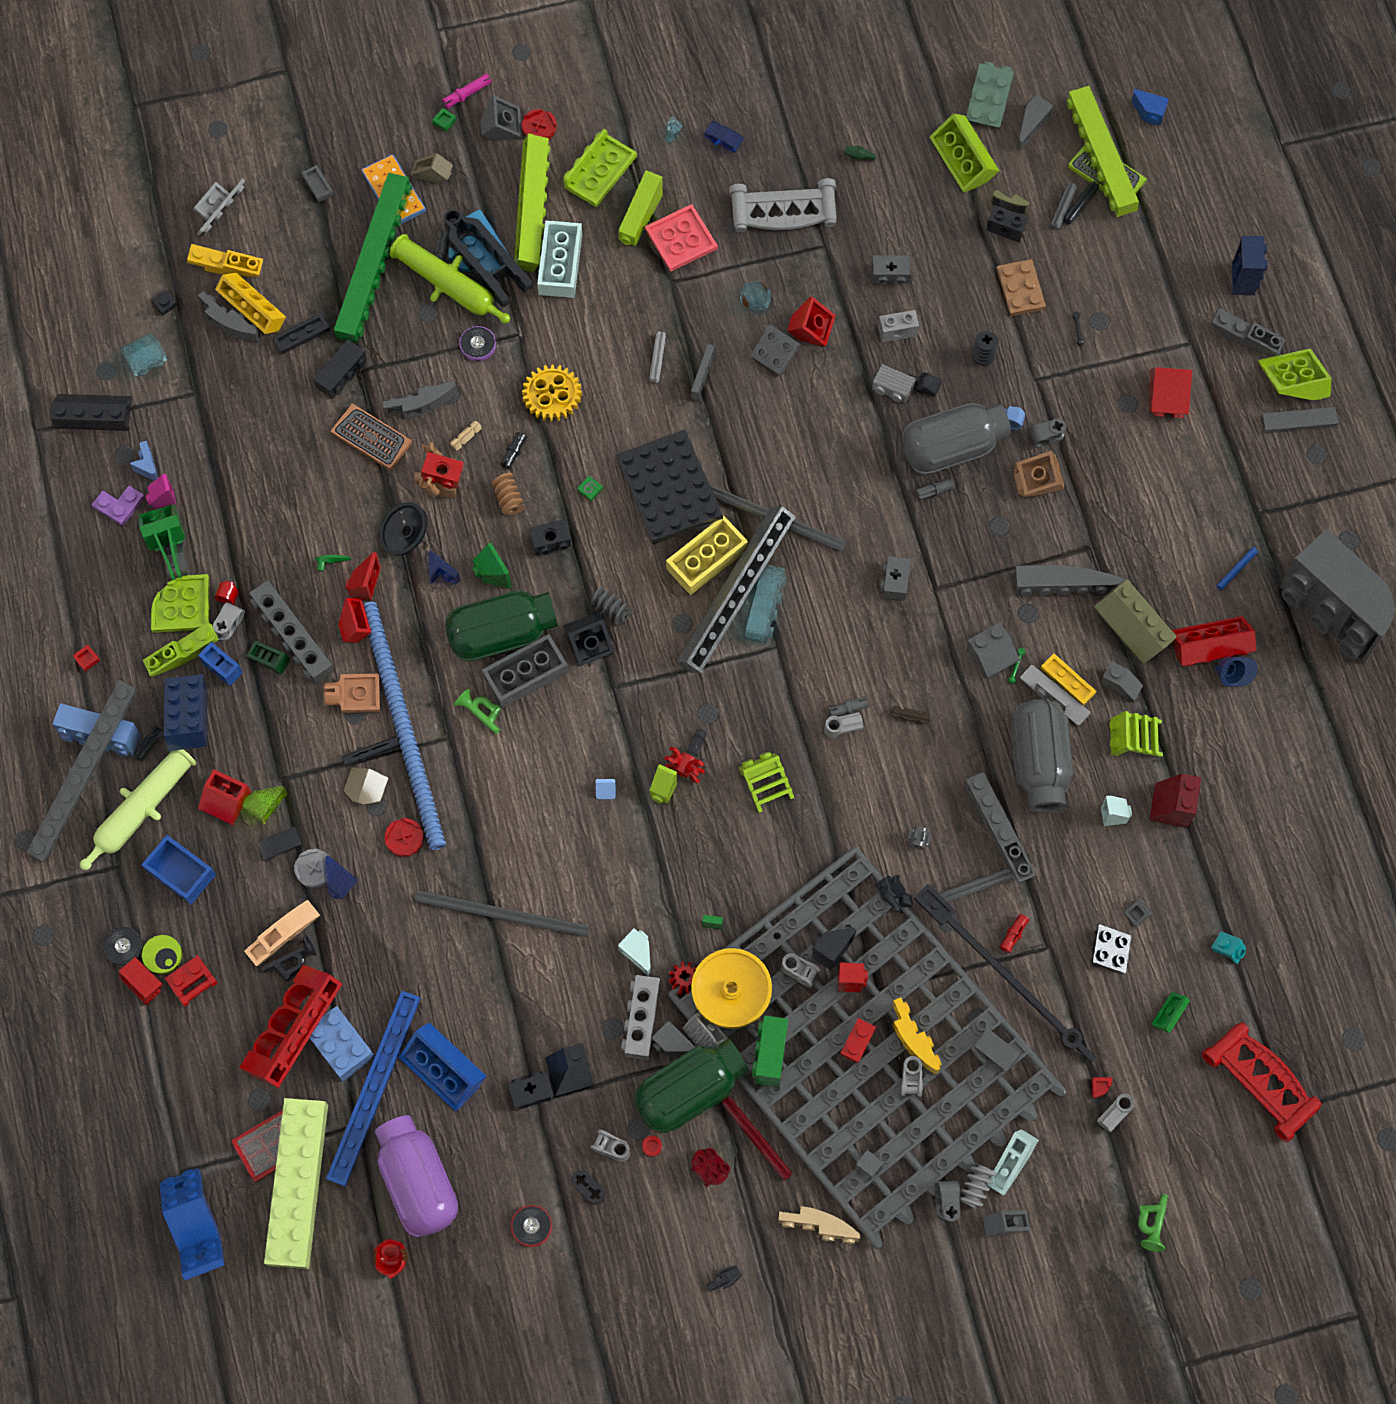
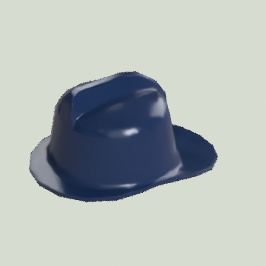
[1214,656,1258,686]

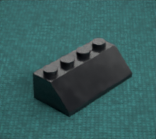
[50,394,132,431]

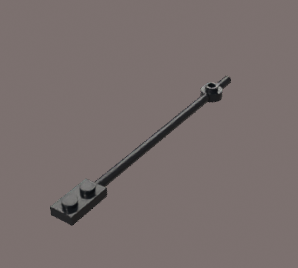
[914,884,1096,1063]

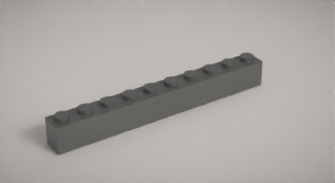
[677,506,795,673]

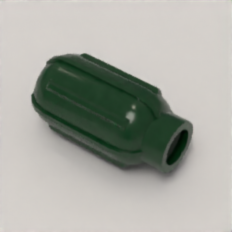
[445,591,558,661]
[633,1038,749,1133]

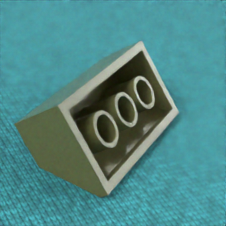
[1093,579,1177,665]

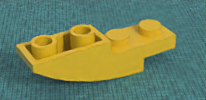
[187,244,263,277]
[892,998,941,1074]

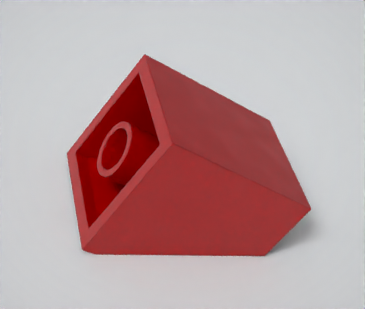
[1149,367,1193,418]

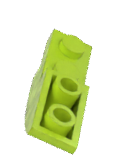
[143,623,219,677]

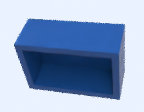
[142,835,216,905]

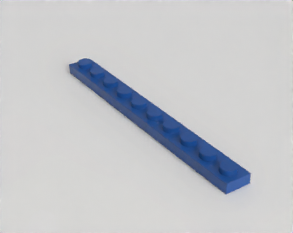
[326,991,421,1187]

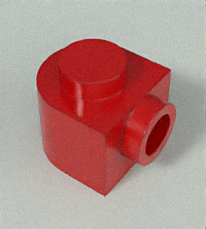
[214,581,239,605]

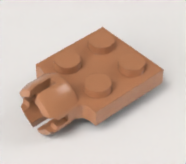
[324,674,380,713]

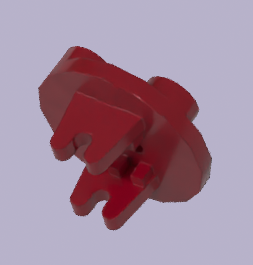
[691,1147,730,1187]

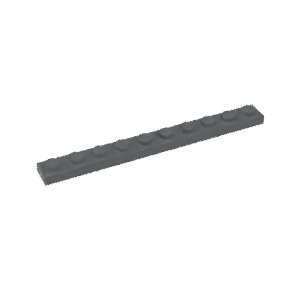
[27,680,138,862]

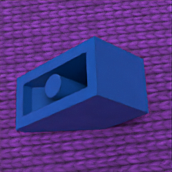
[1131,89,1169,126]

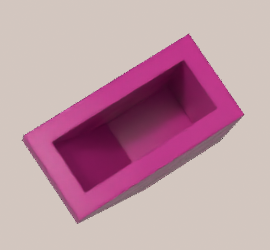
[146,474,177,510]

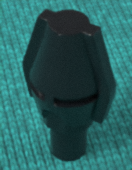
[706,1265,742,1292]

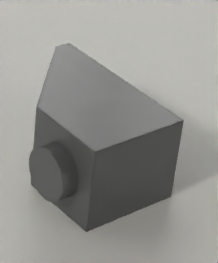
[164,543,189,580]
[1100,661,1143,702]
[652,1021,695,1056]
[983,1210,1031,1237]

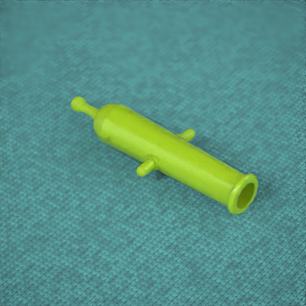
[389,234,510,324]

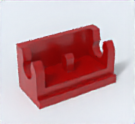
[119,957,162,1005]

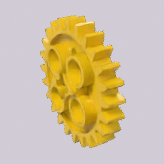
[522,364,582,422]

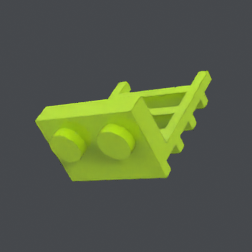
[1109,711,1163,757]
[738,752,794,813]

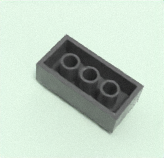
[482,634,569,708]

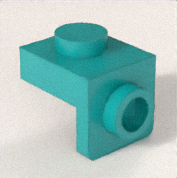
[1211,932,1246,964]

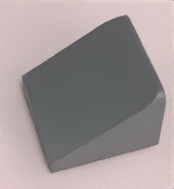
[1124,899,1154,927]
[855,1150,884,1179]

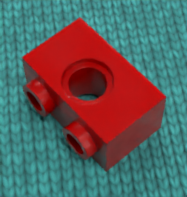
[421,452,464,489]

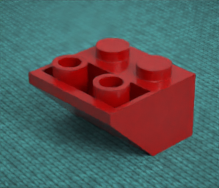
[198,769,251,825]

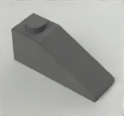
[1017,94,1053,151]

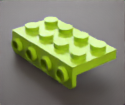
[563,129,637,208]

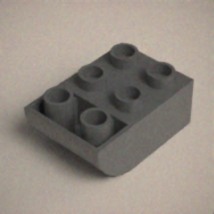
[1280,529,1394,664]

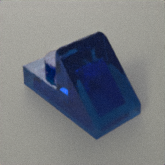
[428,550,460,585]

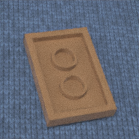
[996,259,1046,316]

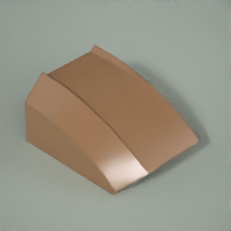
[1013,451,1064,497]

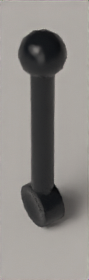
[1072,312,1084,346]

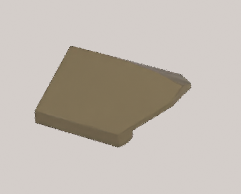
[344,767,389,805]

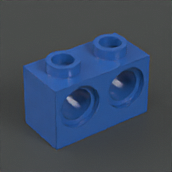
[198,642,243,686]

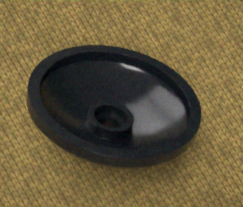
[379,502,428,556]

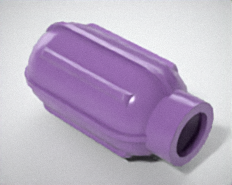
[375,1115,458,1237]

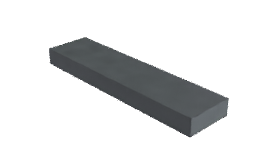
[1261,407,1339,433]

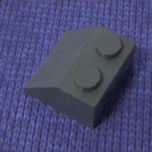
[967,622,1020,679]

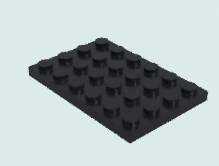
[616,430,723,545]

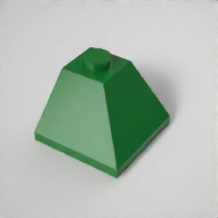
[472,543,512,589]

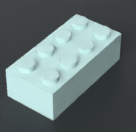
[537,221,582,298]

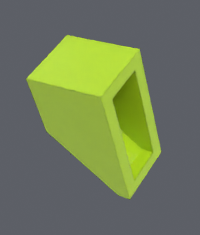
[649,764,677,804]

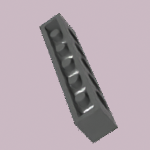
[249,580,335,684]

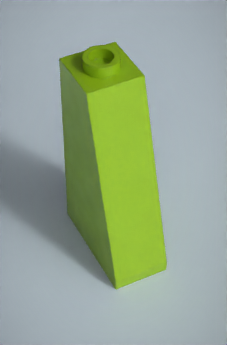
[618,170,663,246]

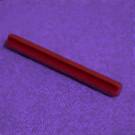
[722,1097,792,1180]

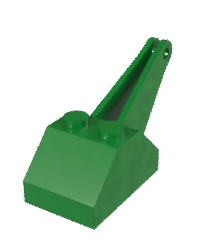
[138,503,186,580]

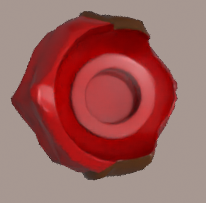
[373,1238,408,1279]

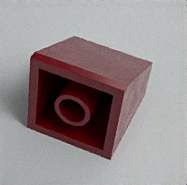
[1149,774,1201,828]

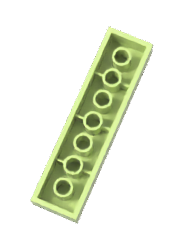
[264,1098,328,1269]

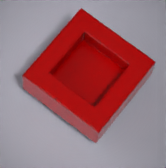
[73,644,100,672]

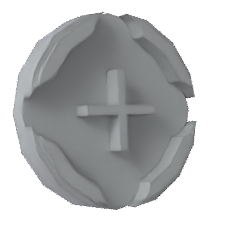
[294,849,334,888]

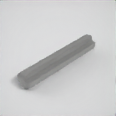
[649,332,666,383]

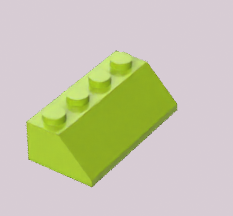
[930,113,999,192]

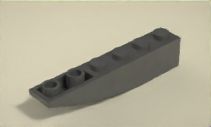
[1014,565,1131,596]
[964,772,1037,883]

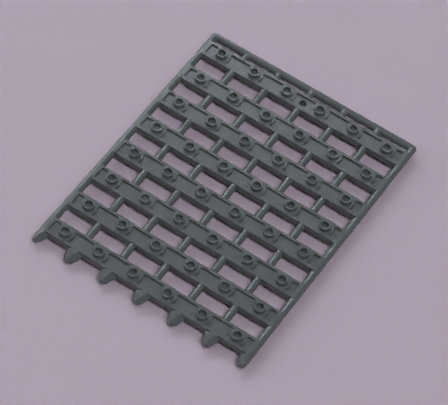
[668,846,1067,1249]

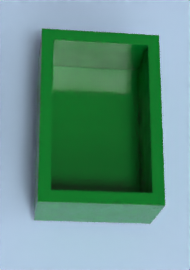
[752,1016,788,1087]

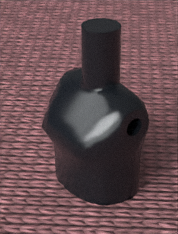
[908,372,942,397]

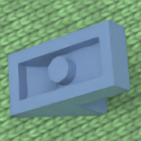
[130,441,158,481]

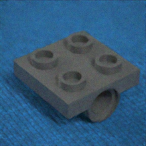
[750,324,801,375]

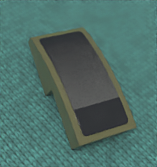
[990,189,1030,215]

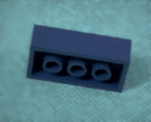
[164,674,207,751]

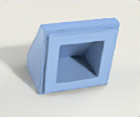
[596,779,616,799]

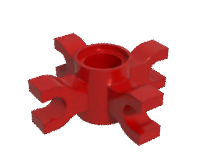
[664,747,705,784]

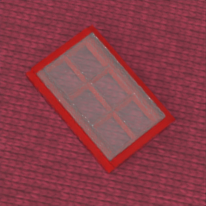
[231,1110,283,1183]

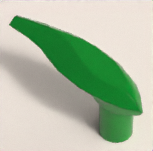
[315,555,351,572]

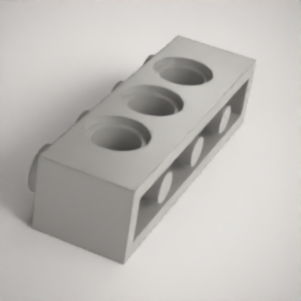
[621,975,660,1060]

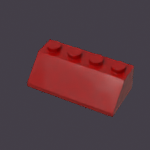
[1172,616,1256,666]

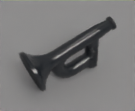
[261,934,316,981]

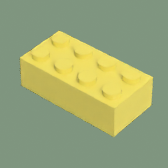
[666,515,748,595]

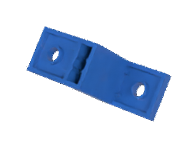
[160,1168,224,1280]

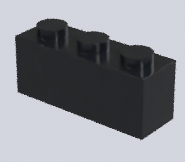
[313,340,367,399]

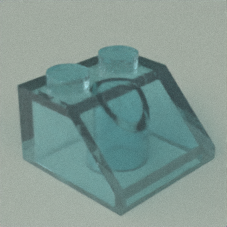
[119,333,168,376]

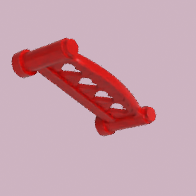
[1201,1022,1322,1143]

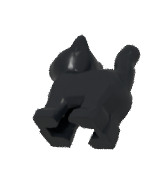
[875,875,913,913]

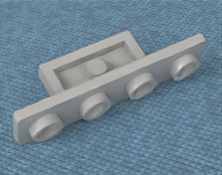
[193,178,245,236]
[1020,665,1090,726]

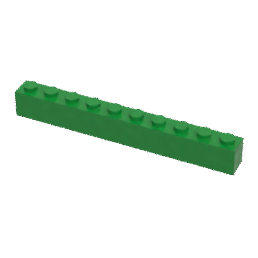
[334,172,412,343]

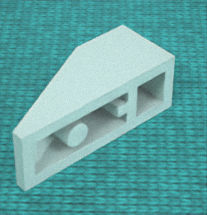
[986,1129,1039,1195]

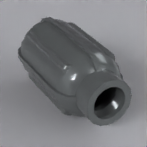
[902,403,1011,474]
[1011,699,1073,813]

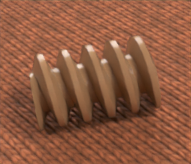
[492,473,525,515]

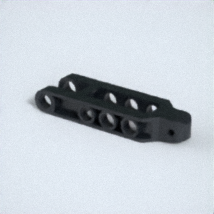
[444,209,533,308]

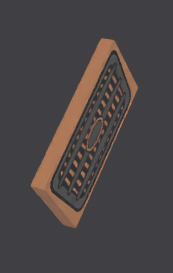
[331,404,412,471]

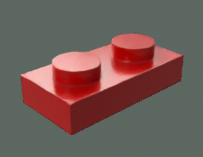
[840,1018,876,1064]

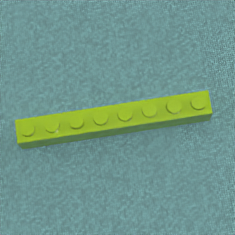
[1066,86,1139,217]
[514,134,550,272]

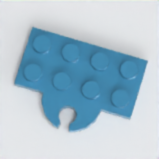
[449,209,509,274]

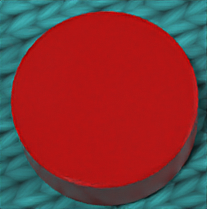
[642,1136,662,1157]

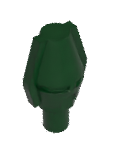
[844,146,876,161]

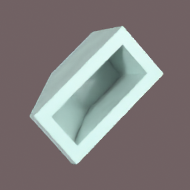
[1101,796,1132,826]
[618,929,651,975]

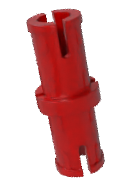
[999,914,1030,953]

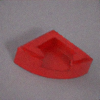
[1091,1077,1112,1099]

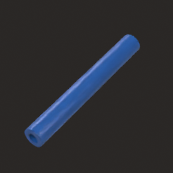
[1216,547,1258,590]

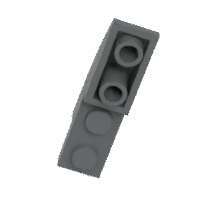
[197,291,260,342]
[1210,308,1285,355]
[383,382,456,419]

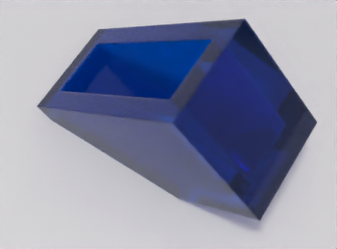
[323,855,358,899]

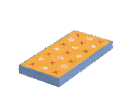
[361,154,426,224]

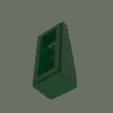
[246,640,290,674]

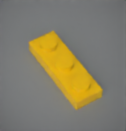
[1040,654,1097,706]

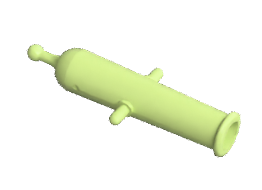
[80,749,196,870]

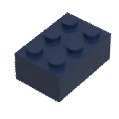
[1232,236,1268,295]

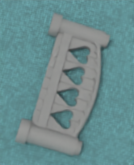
[729,178,837,232]

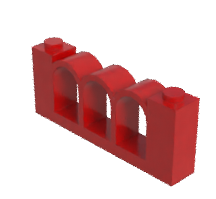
[239,965,342,1088]

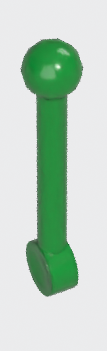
[1008,648,1025,684]

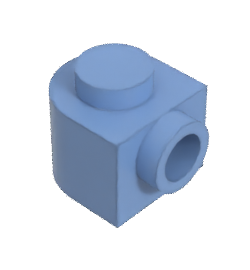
[1004,406,1026,430]

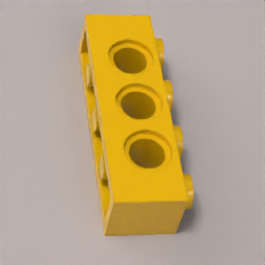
[215,273,286,334]

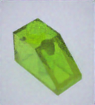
[242,786,287,824]

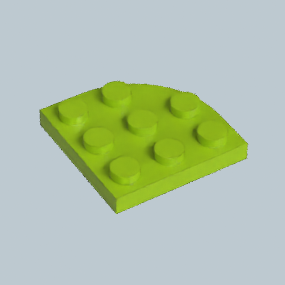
[151,574,210,633]

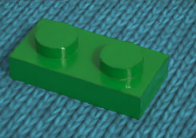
[1152,992,1190,1033]

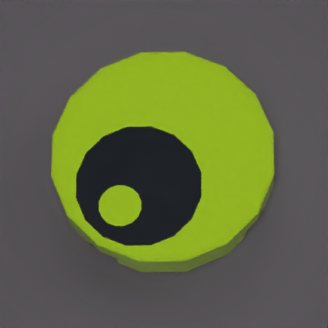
[142,935,182,975]

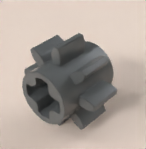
[907,826,932,850]

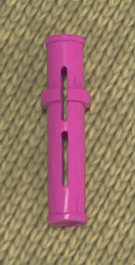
[442,73,492,109]

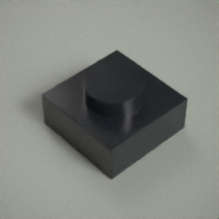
[151,290,178,316]

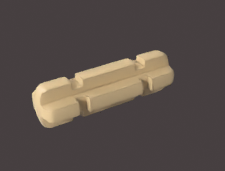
[450,421,481,451]

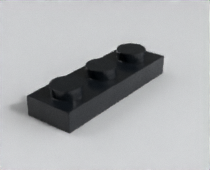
[272,313,330,354]

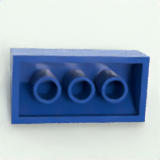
[399,1023,486,1112]

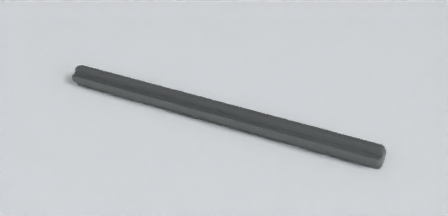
[709,484,846,551]
[415,891,588,936]

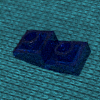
[703,121,745,153]

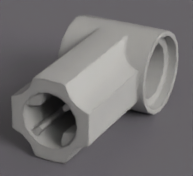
[824,712,863,738]
[1097,1094,1134,1133]

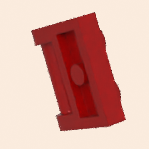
[165,955,218,1007]

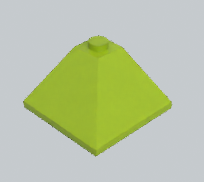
[1258,348,1332,400]

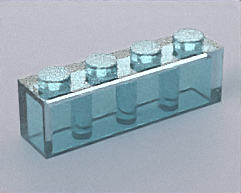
[745,565,788,644]

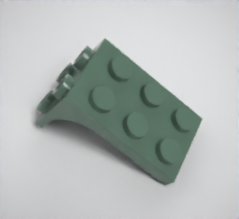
[966,61,1014,128]

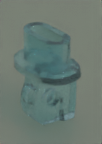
[666,116,682,142]

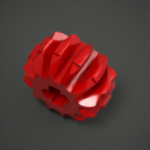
[668,961,698,995]

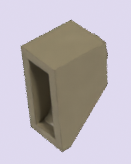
[410,153,453,183]

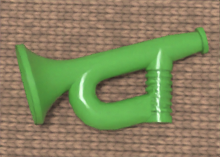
[453,689,501,735]
[1138,1194,1169,1252]

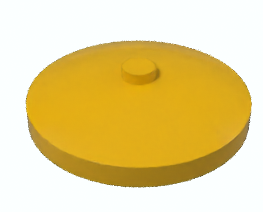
[692,948,772,1029]

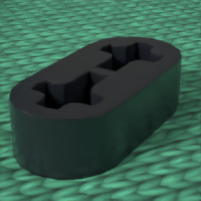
[572,1171,605,1205]

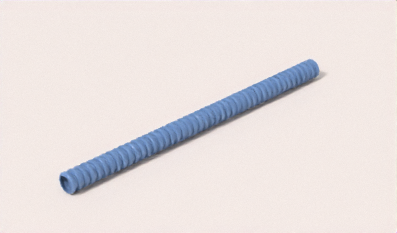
[363,602,446,850]

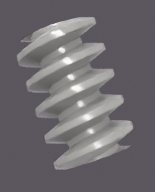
[959,1163,996,1209]

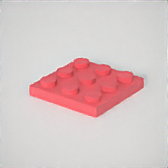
[645,204,718,272]

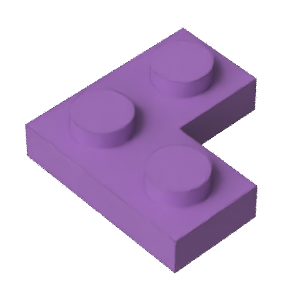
[92,486,145,526]

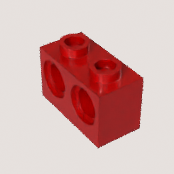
[838,963,868,993]

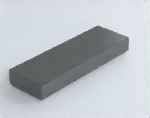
[691,344,715,401]

